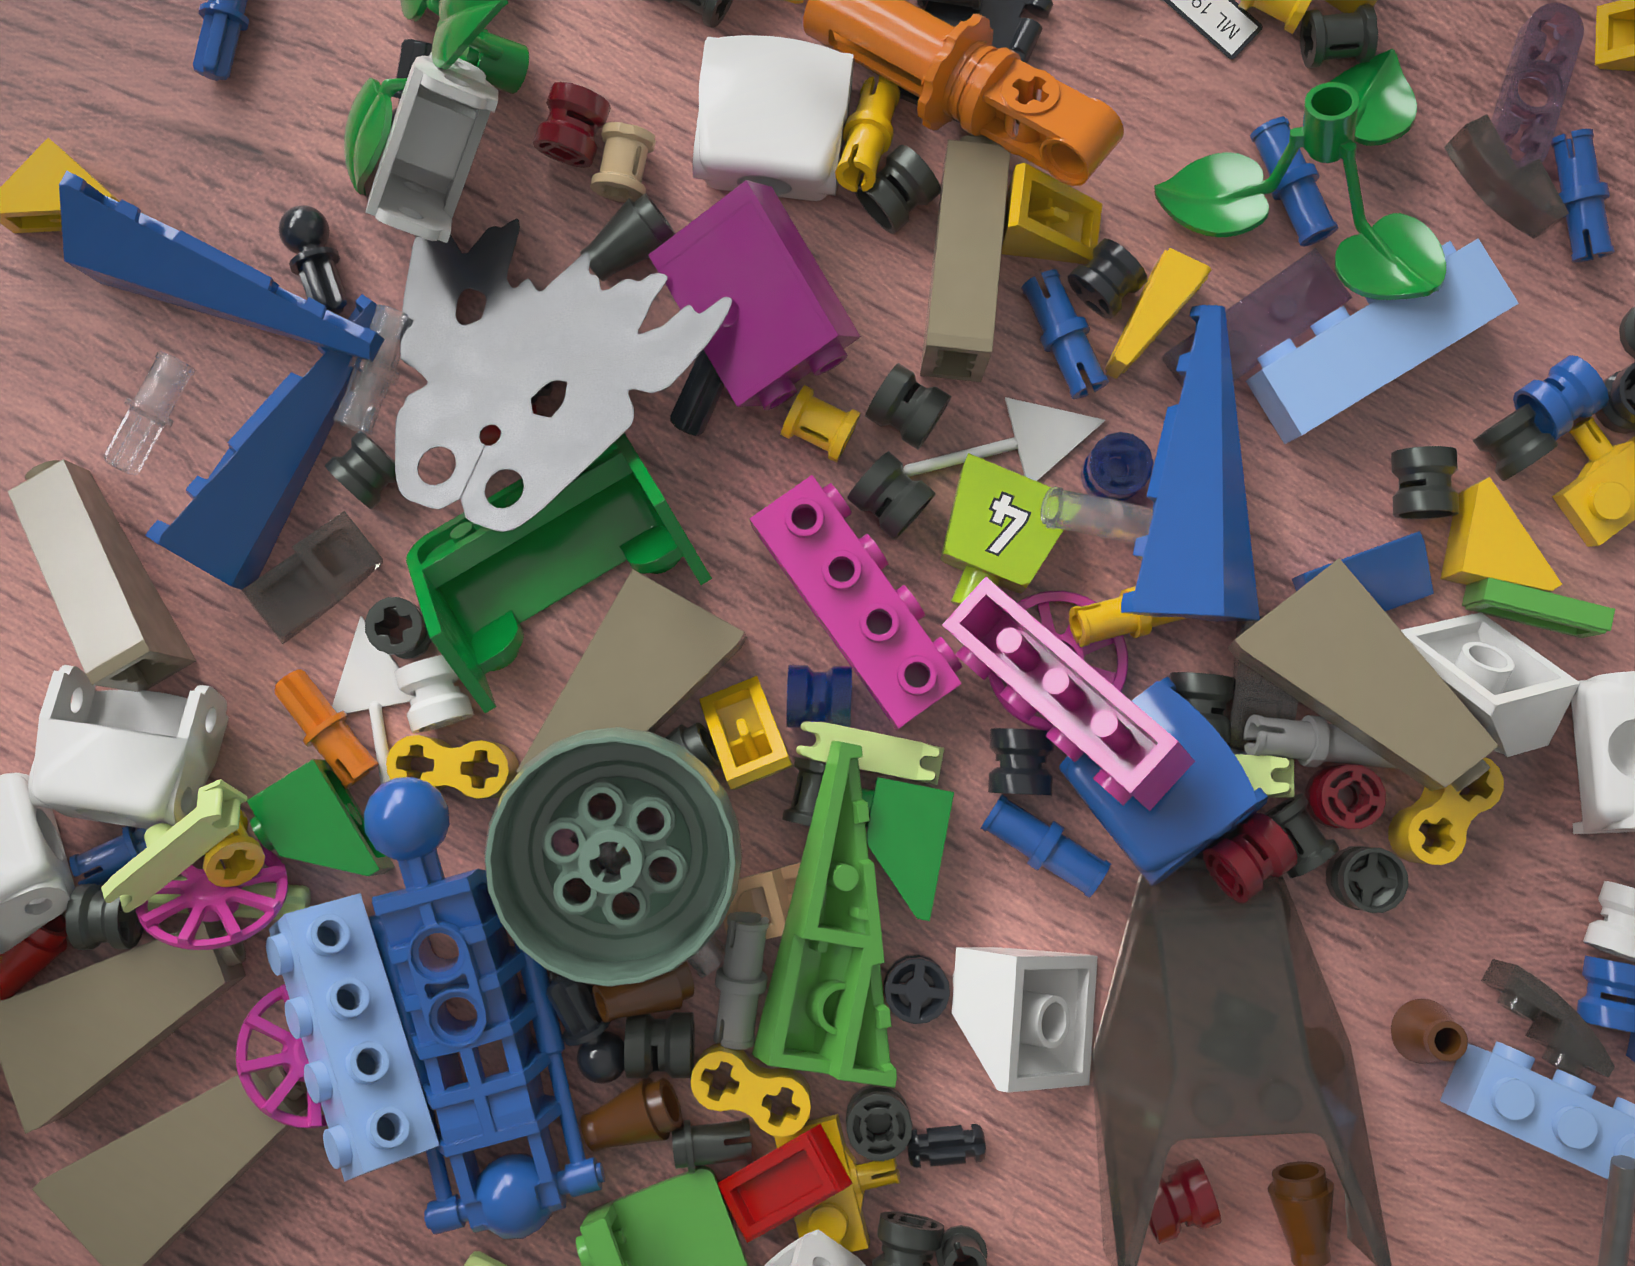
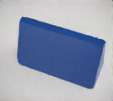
[1292,531,1434,611]

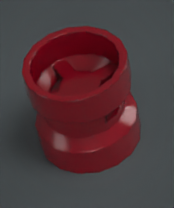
[533,82,611,168]
[1305,765,1386,829]
[1203,813,1297,903]
[1135,1159,1222,1244]

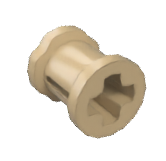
[590,122,656,202]

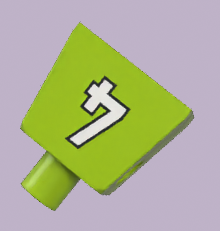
[940,453,1081,607]

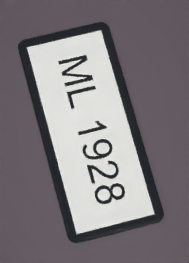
[1163,0,1263,60]

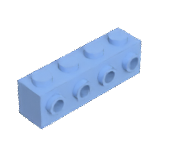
[1246,238,1519,444]
[266,893,440,1182]
[1440,1041,1635,1179]

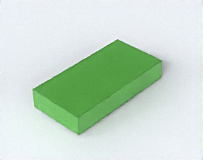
[1462,577,1615,638]

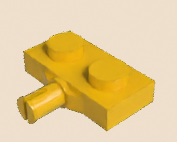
[1552,416,1635,547]
[774,1114,901,1252]

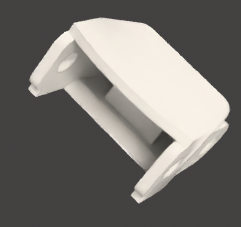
[693,35,854,201]
[365,52,498,243]
[28,665,229,829]
[1571,671,1635,834]
[0,773,75,954]

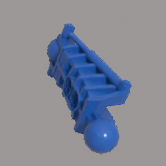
[364,777,605,1239]

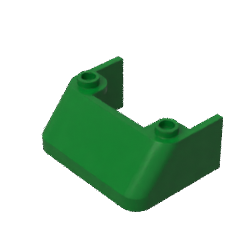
[406,433,712,714]

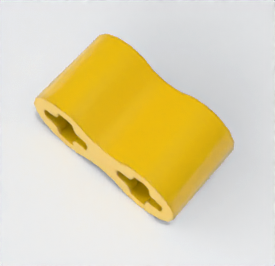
[386,735,519,799]
[1388,757,1504,865]
[690,1043,811,1137]

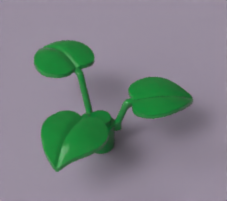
[344,0,529,196]
[1154,49,1446,300]

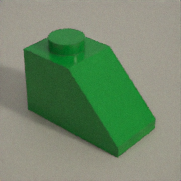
[247,759,395,876]
[861,777,954,921]

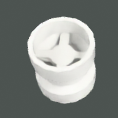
[394,655,474,733]
[1583,881,1635,962]

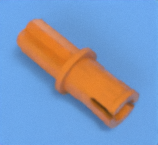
[274,669,379,789]

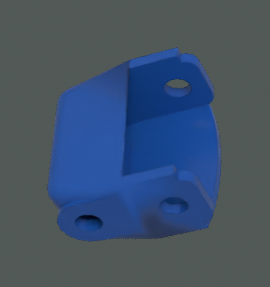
[1058,677,1268,886]

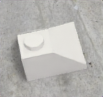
[1401,612,1580,757]
[952,947,1098,1093]

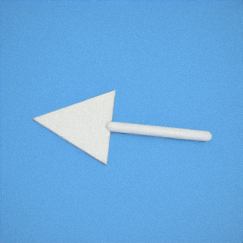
[903,397,1106,481]
[332,616,413,784]

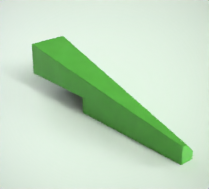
[752,740,897,1088]

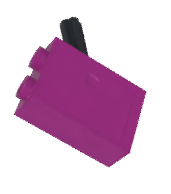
[649,180,861,436]

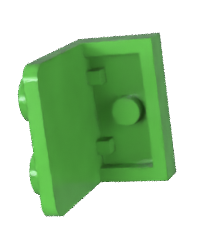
[576,1166,749,1266]

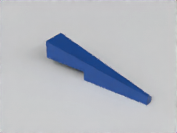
[59,171,385,362]
[145,294,387,593]
[1121,305,1260,622]

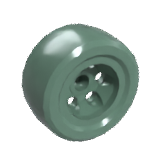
[484,727,742,986]

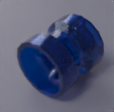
[1081,432,1153,505]
[786,665,852,728]

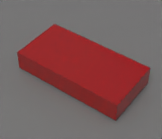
[718,1123,853,1243]

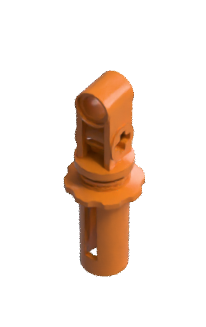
[803,0,1124,186]

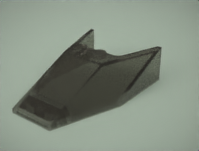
[1092,857,1392,1266]

